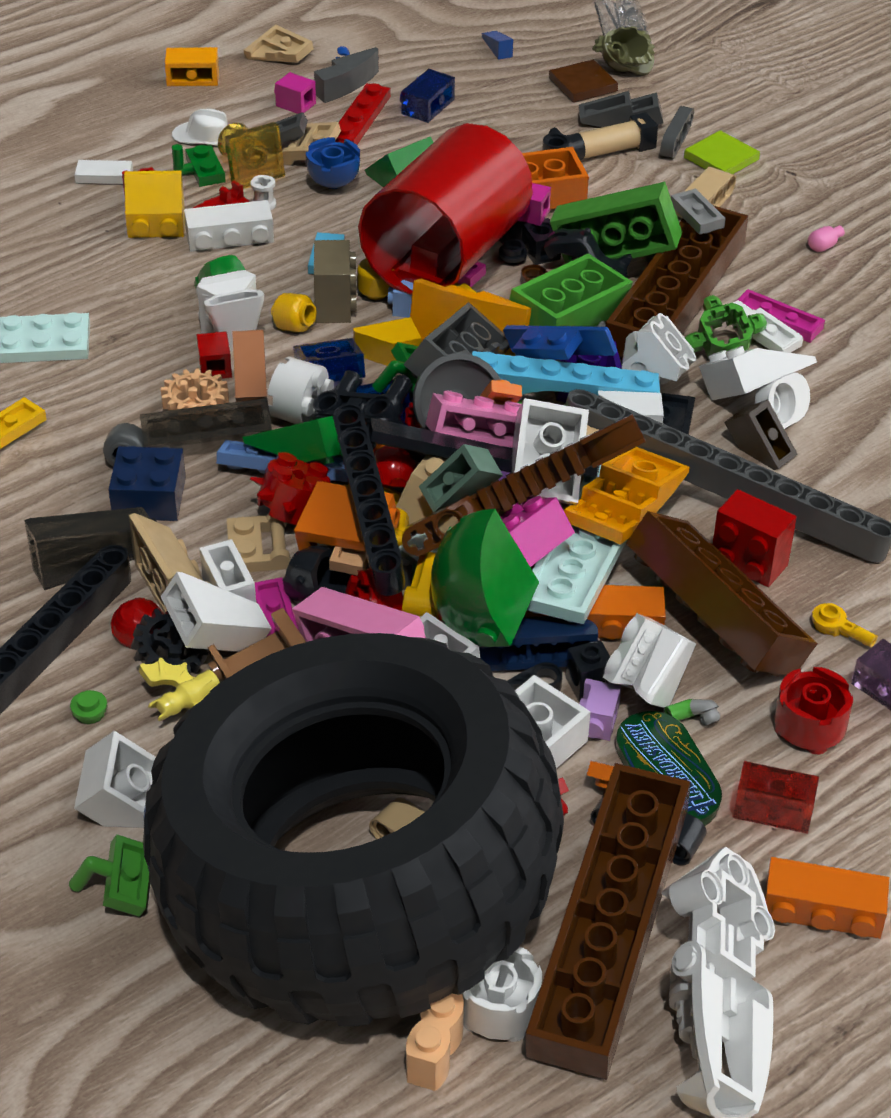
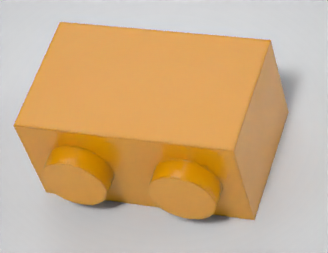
[165,47,219,86]

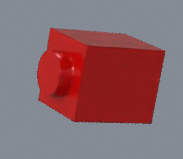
[196,331,232,379]

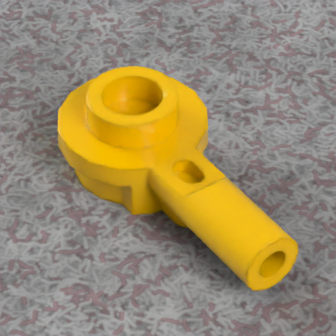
[812,603,878,648]

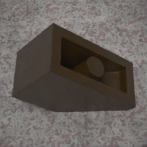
[724,399,798,470]

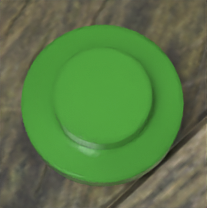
[70,690,107,724]

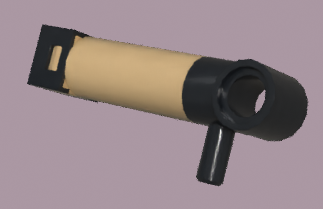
[542,112,658,160]

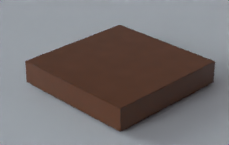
[549,59,618,103]

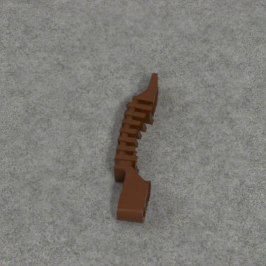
[402,414,646,556]

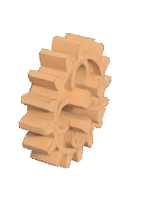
[161,368,229,422]

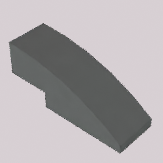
[314,47,379,103]
[579,91,664,127]

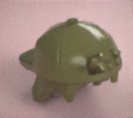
[592,26,655,76]

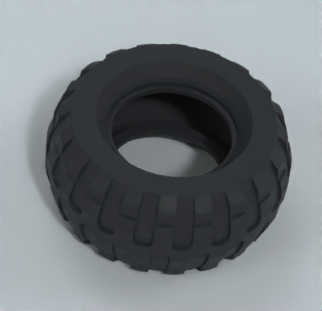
[143,633,564,1027]

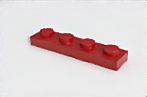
[335,83,391,145]

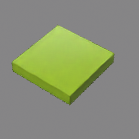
[684,130,760,174]

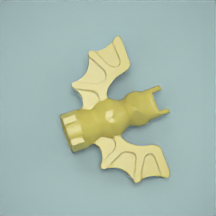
[139,658,220,721]

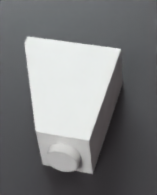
[161,572,272,652]

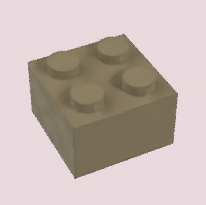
[314,240,357,323]

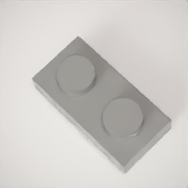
[671,188,725,235]

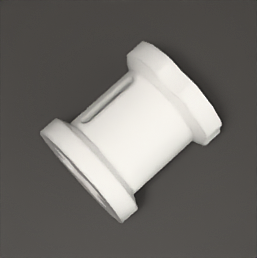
[250,175,276,210]

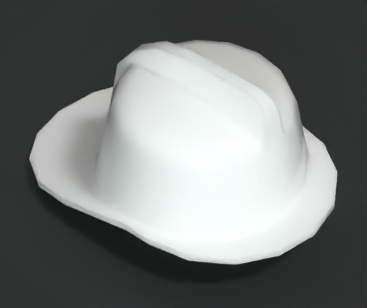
[172,108,235,146]
[754,373,810,429]

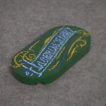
[616,711,722,826]

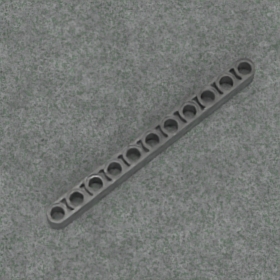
[565,389,891,563]

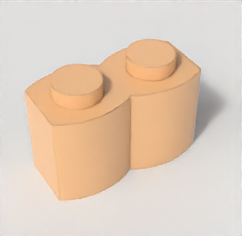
[406,993,464,1091]

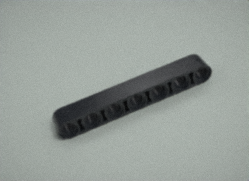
[333,404,405,596]
[0,545,131,715]

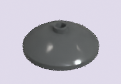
[413,353,501,431]

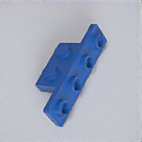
[503,325,617,360]

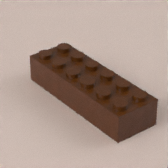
[626,511,818,676]

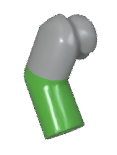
[664,699,720,725]

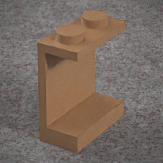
[207,608,306,681]

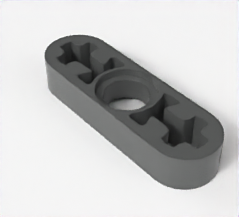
[660,106,694,158]

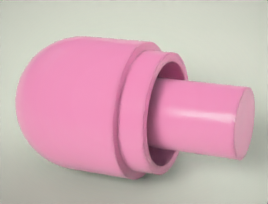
[808,225,845,252]

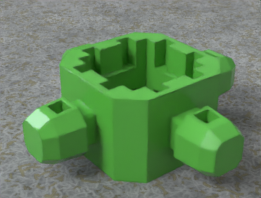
[685,295,767,359]

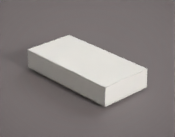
[74,160,133,184]

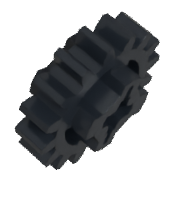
[131,608,209,674]

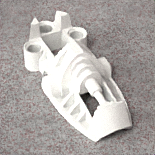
[661,847,775,1118]

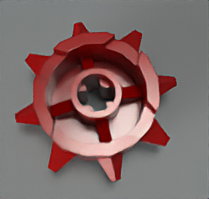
[250,452,331,525]

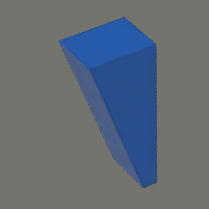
[482,31,513,60]

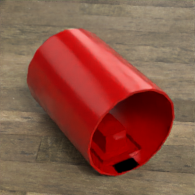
[358,123,533,295]

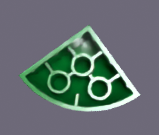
[431,508,539,647]

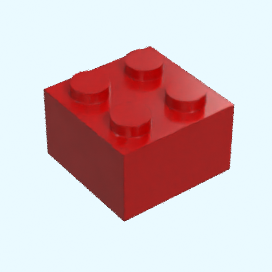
[713,489,797,588]

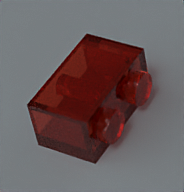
[733,761,819,834]

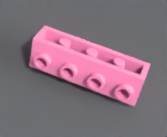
[425,391,521,448]

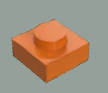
[480,380,522,405]
[587,761,614,788]

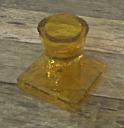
[218,122,285,189]

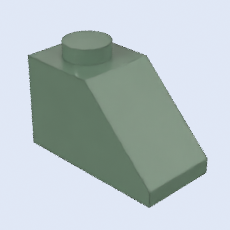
[419,444,503,513]

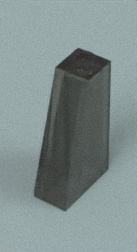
[24,507,157,590]

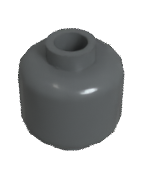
[103,423,148,467]

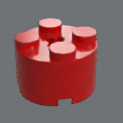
[774,667,853,755]

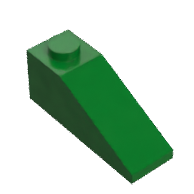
[243,416,341,465]

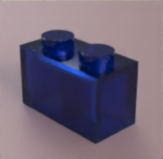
[400,68,455,123]

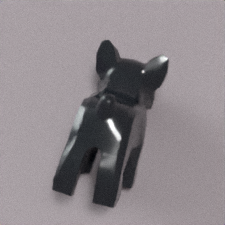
[544,228,633,278]

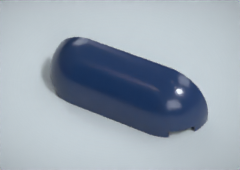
[479,616,598,671]

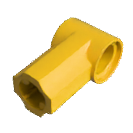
[402,552,438,619]

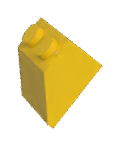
[124,170,185,238]

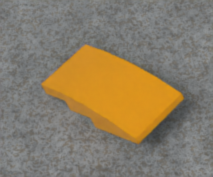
[410,278,532,356]
[564,447,690,545]

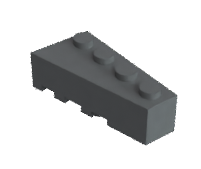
[403,302,510,379]

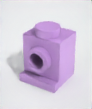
[579,678,621,741]

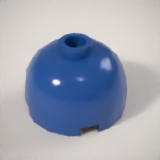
[306,137,360,189]

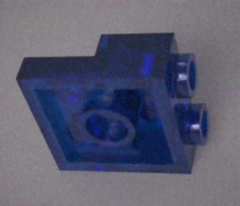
[293,338,366,382]

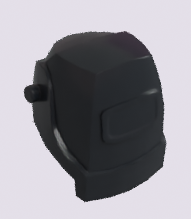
[283,545,350,604]

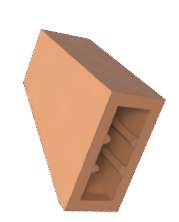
[232,330,268,414]

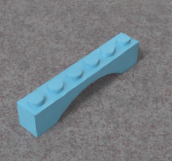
[472,351,660,395]

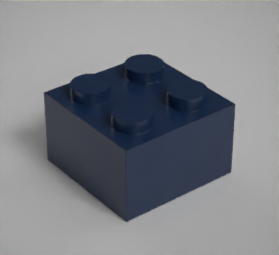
[108,446,186,521]

